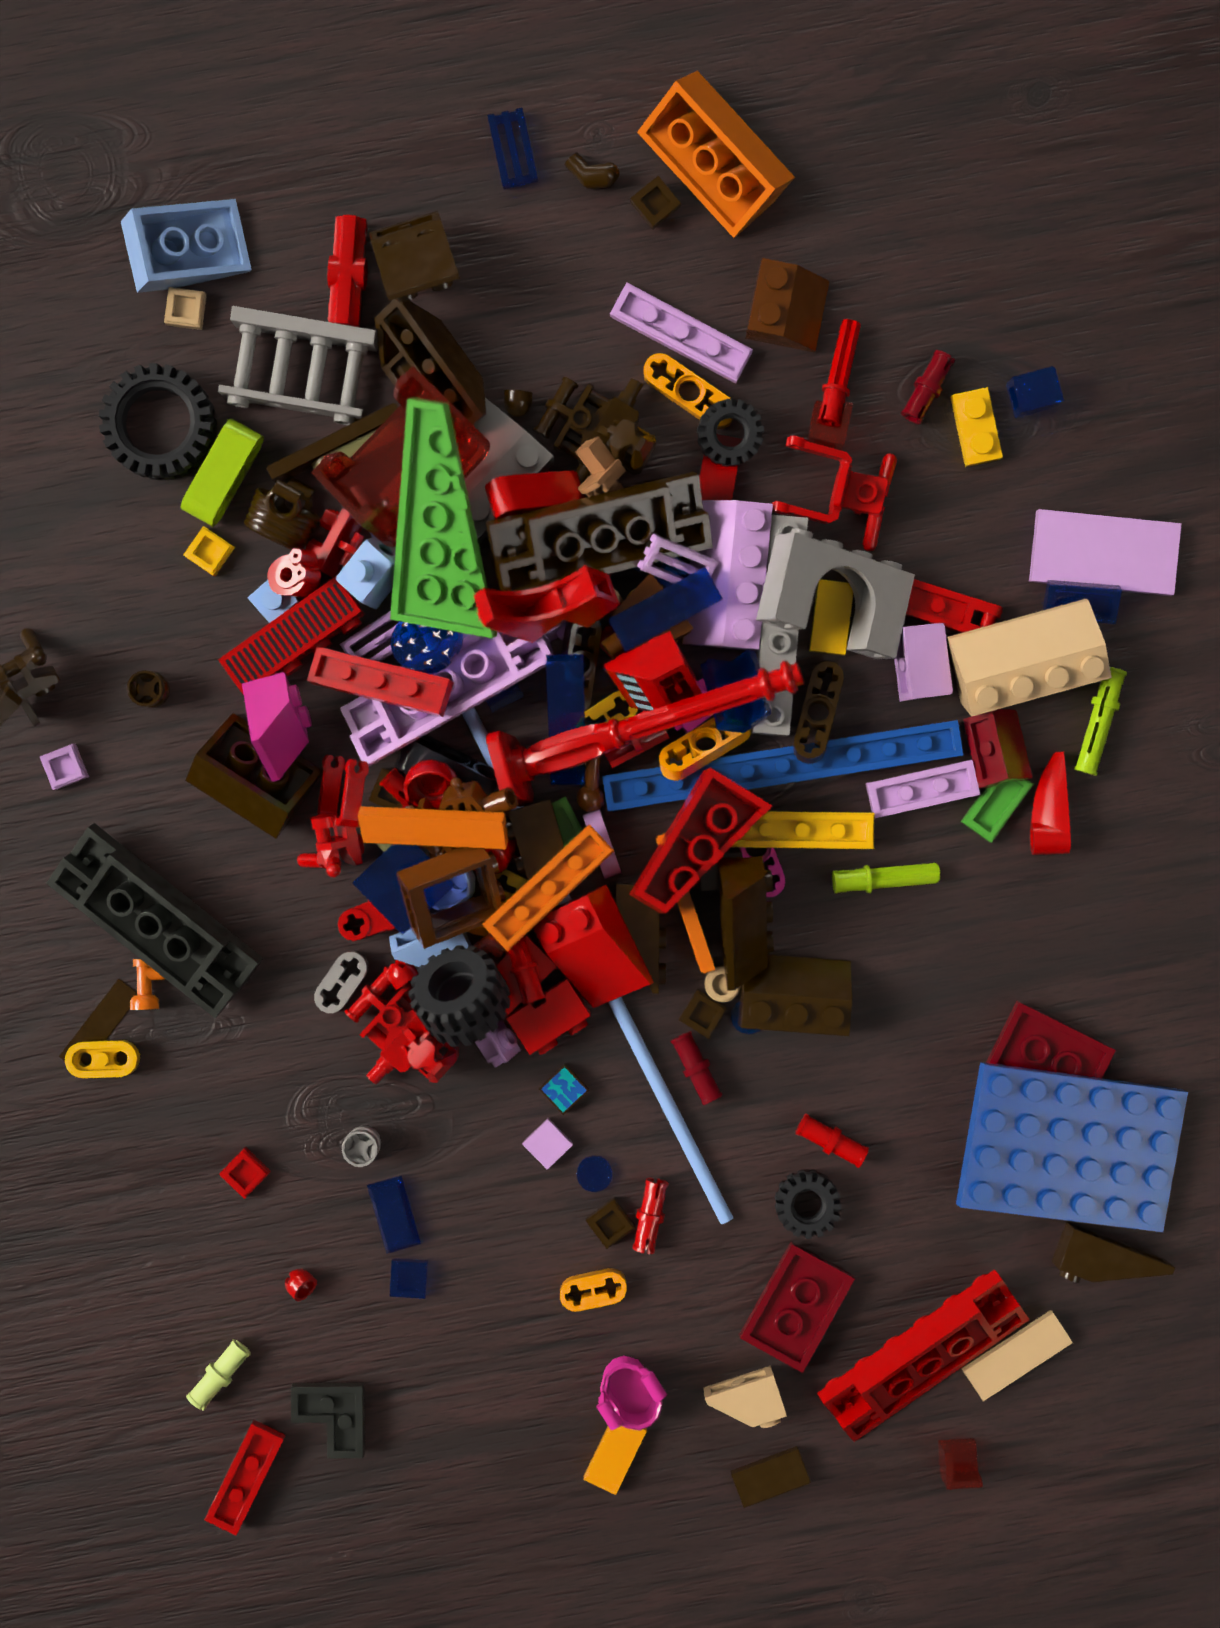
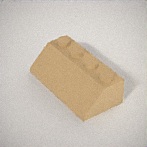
[947,599,1112,717]

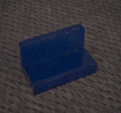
[701,649,772,733]

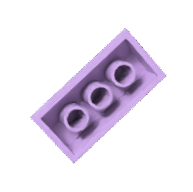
[682,500,773,651]

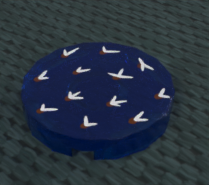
[391,621,463,675]

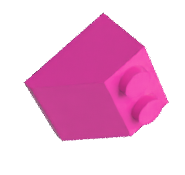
[242,672,312,782]

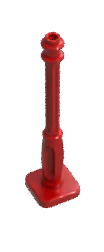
[486,660,804,807]

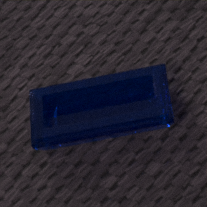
[367,1175,421,1254]

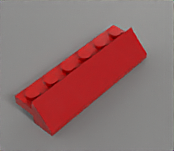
[817,1269,1029,1442]

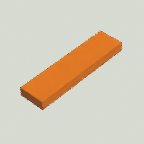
[358,807,508,849]
[482,824,614,952]
[655,833,716,974]

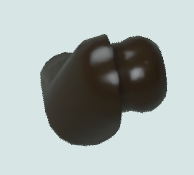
[565,152,620,189]

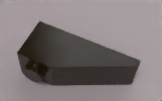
[1051,1222,1175,1283]

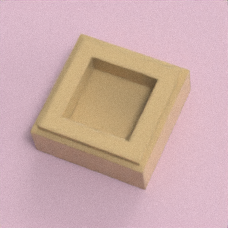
[164,287,207,330]

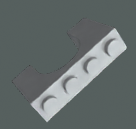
[756,529,915,659]

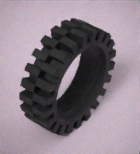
[99,363,217,480]

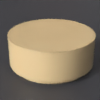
[704,965,741,1002]

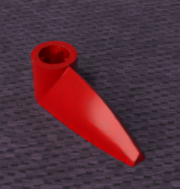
[1030,752,1071,855]

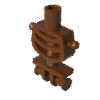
[405,777,518,858]

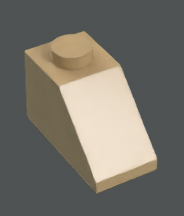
[703,1366,787,1428]

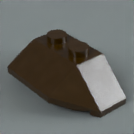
[374,299,486,437]

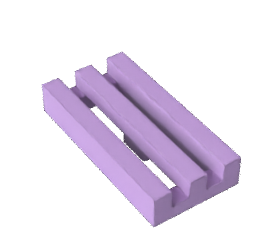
[637,533,718,595]
[340,611,420,662]

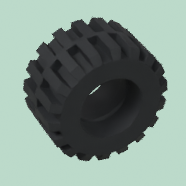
[409,945,511,1047]

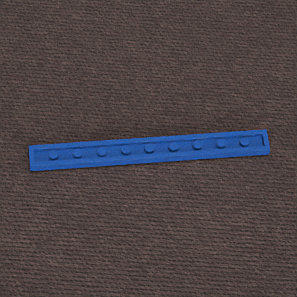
[602,720,963,811]

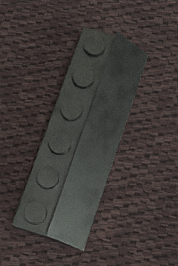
[46,823,263,1018]

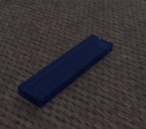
[546,654,586,784]

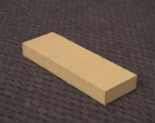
[962,1310,1073,1401]

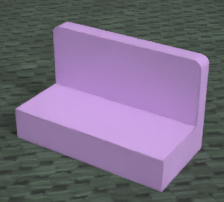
[894,623,953,702]

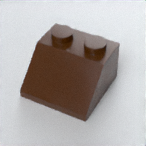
[745,258,830,353]

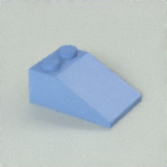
[121,199,252,293]

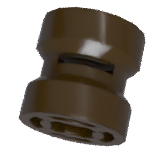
[127,670,170,708]

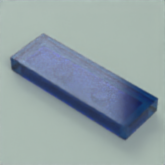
[608,567,723,652]

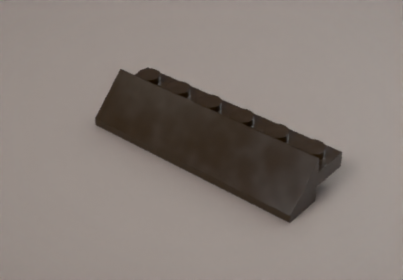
[485,471,713,591]

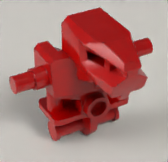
[344,966,459,1085]

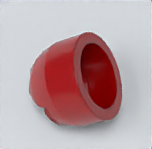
[387,960,419,990]
[285,1269,317,1301]

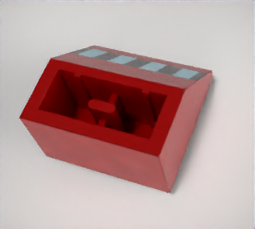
[604,631,703,711]

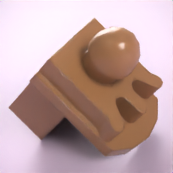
[576,436,626,497]

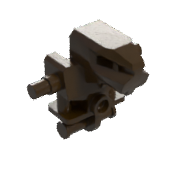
[533,377,656,484]

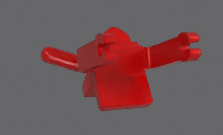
[772,435,897,551]
[297,754,369,878]

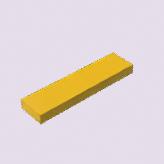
[732,811,875,849]

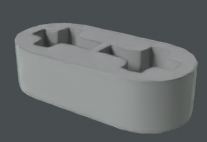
[314,951,369,1013]

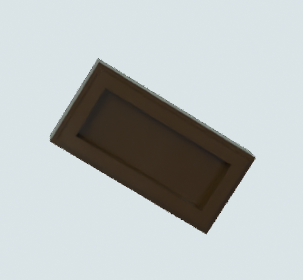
[731,1446,811,1508]

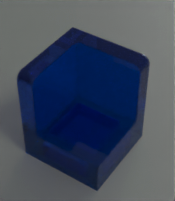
[1006,366,1064,419]

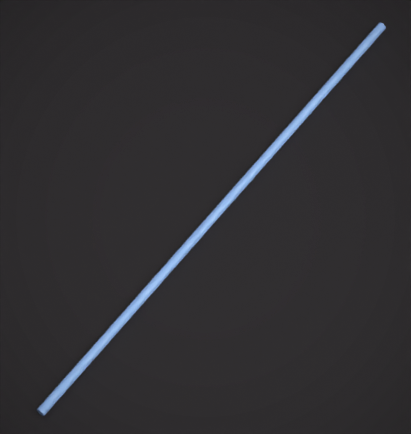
[348,484,733,1224]

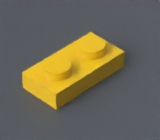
[950,387,1003,467]

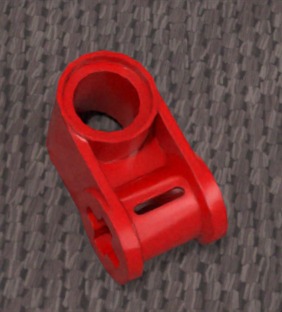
[338,889,409,941]

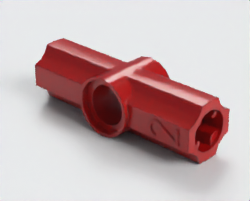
[327,215,368,327]

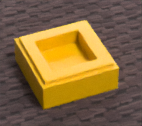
[183,526,235,577]

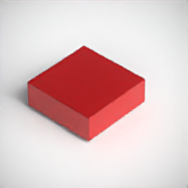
[219,1147,271,1199]

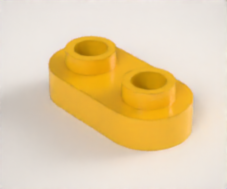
[65,1040,140,1078]

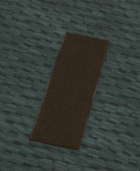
[59,979,137,1065]

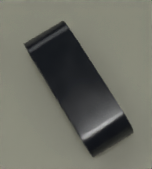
[395,735,499,795]

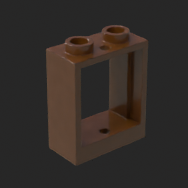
[396,847,506,949]

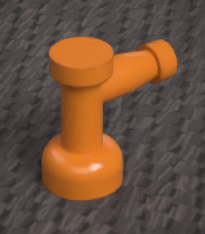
[130,959,165,1010]

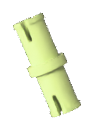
[186,1339,251,1411]

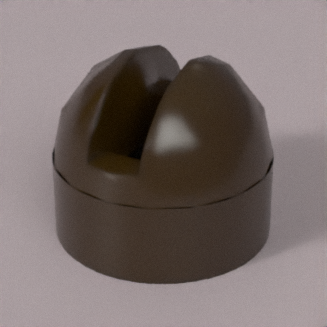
[503,389,533,417]

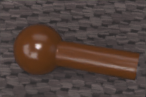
[577,757,605,813]

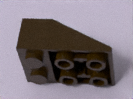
[369,211,460,302]

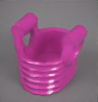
[596,1356,667,1430]

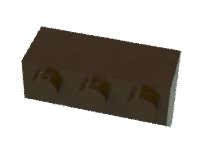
[185,713,323,839]
[719,856,774,991]
[738,954,852,1036]

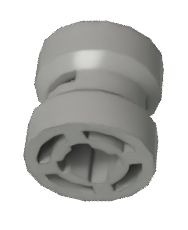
[342,1126,381,1167]

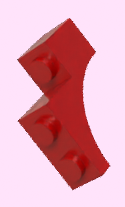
[473,565,620,643]

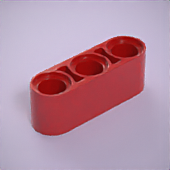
[484,470,586,519]

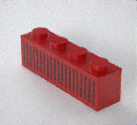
[218,576,365,695]

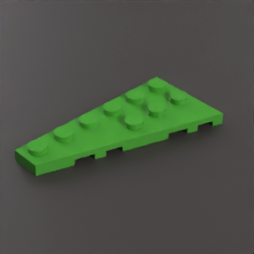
[390,398,498,639]

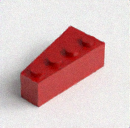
[629,767,772,913]

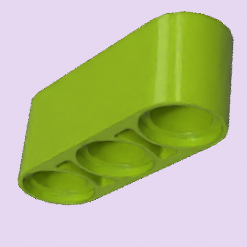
[181,418,264,527]

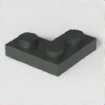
[291,1383,365,1458]

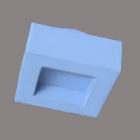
[248,580,299,623]

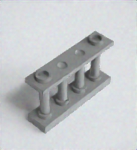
[218,306,378,426]

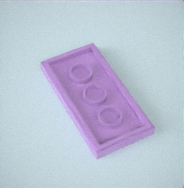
[1029,509,1182,596]

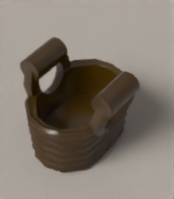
[244,477,320,550]

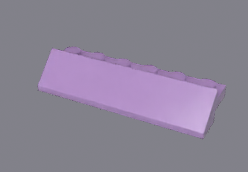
[340,631,555,766]

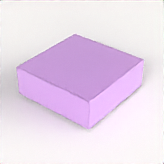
[40,744,89,790]
[522,1118,573,1169]

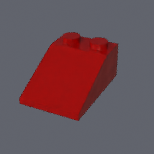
[533,884,653,1008]

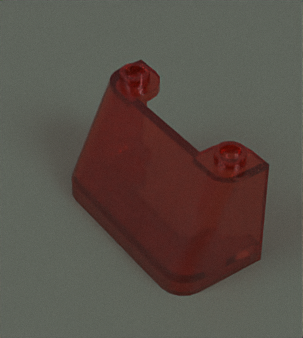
[311,366,490,547]

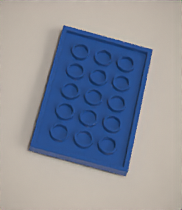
[956,1062,1188,1232]

